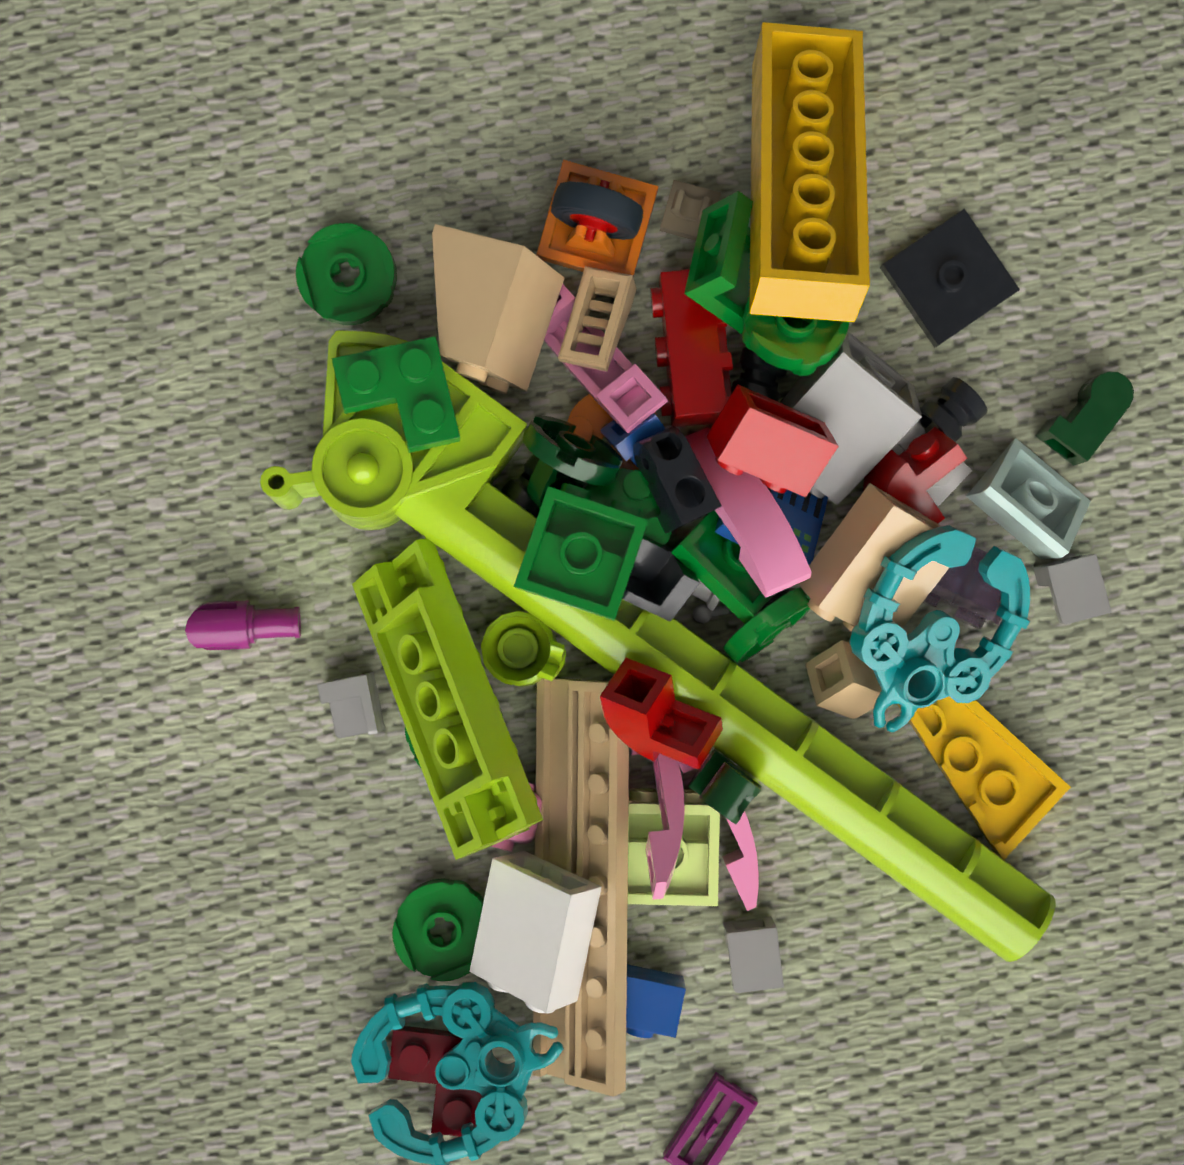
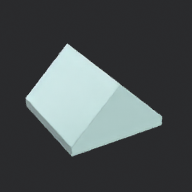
[966,438,1091,559]

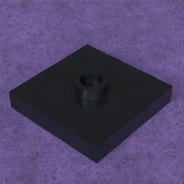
[880,208,1020,348]

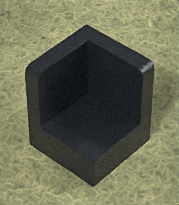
[622,536,700,622]

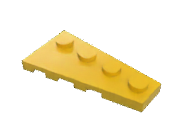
[897,697,1071,860]

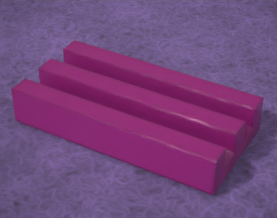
[663,1072,758,1165]

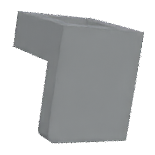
[1033,554,1112,624]
[317,672,385,738]
[723,917,784,993]

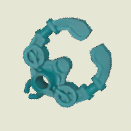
[849,525,1031,733]
[351,982,564,1165]

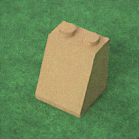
[432,224,565,394]

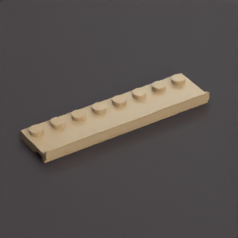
[533,678,629,1097]

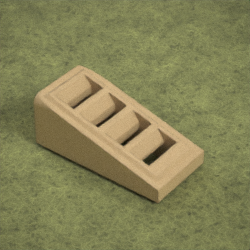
[558,266,637,372]

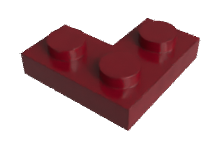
[387,1026,482,1137]

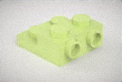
[628,788,720,906]

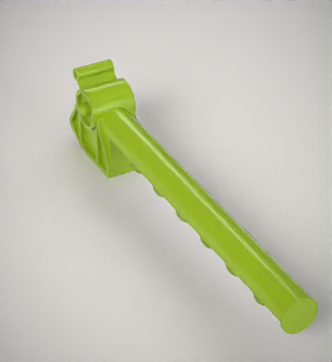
[260,330,1056,962]

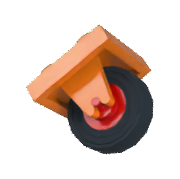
[536,160,659,278]

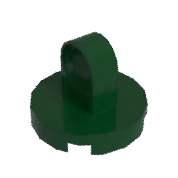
[523,415,623,508]

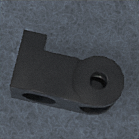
[633,426,722,534]

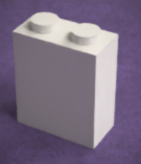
[469,851,602,1013]

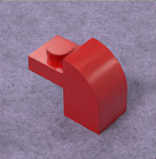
[863,427,967,524]
[600,658,723,770]

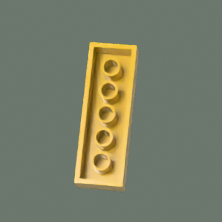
[749,22,870,322]

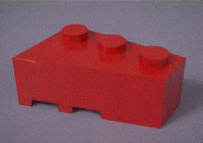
[650,269,733,427]

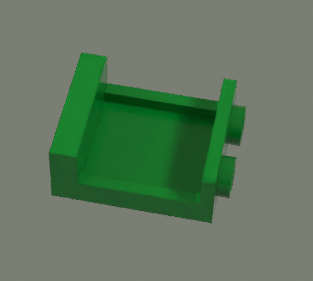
[684,191,804,334]

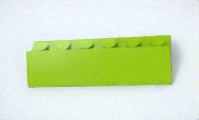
[352,538,543,860]

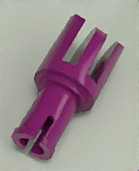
[185,600,301,650]

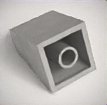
[781,332,922,505]

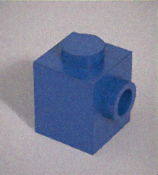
[626,964,686,1038]

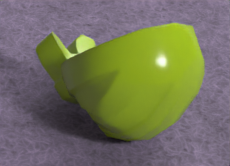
[481,611,566,687]

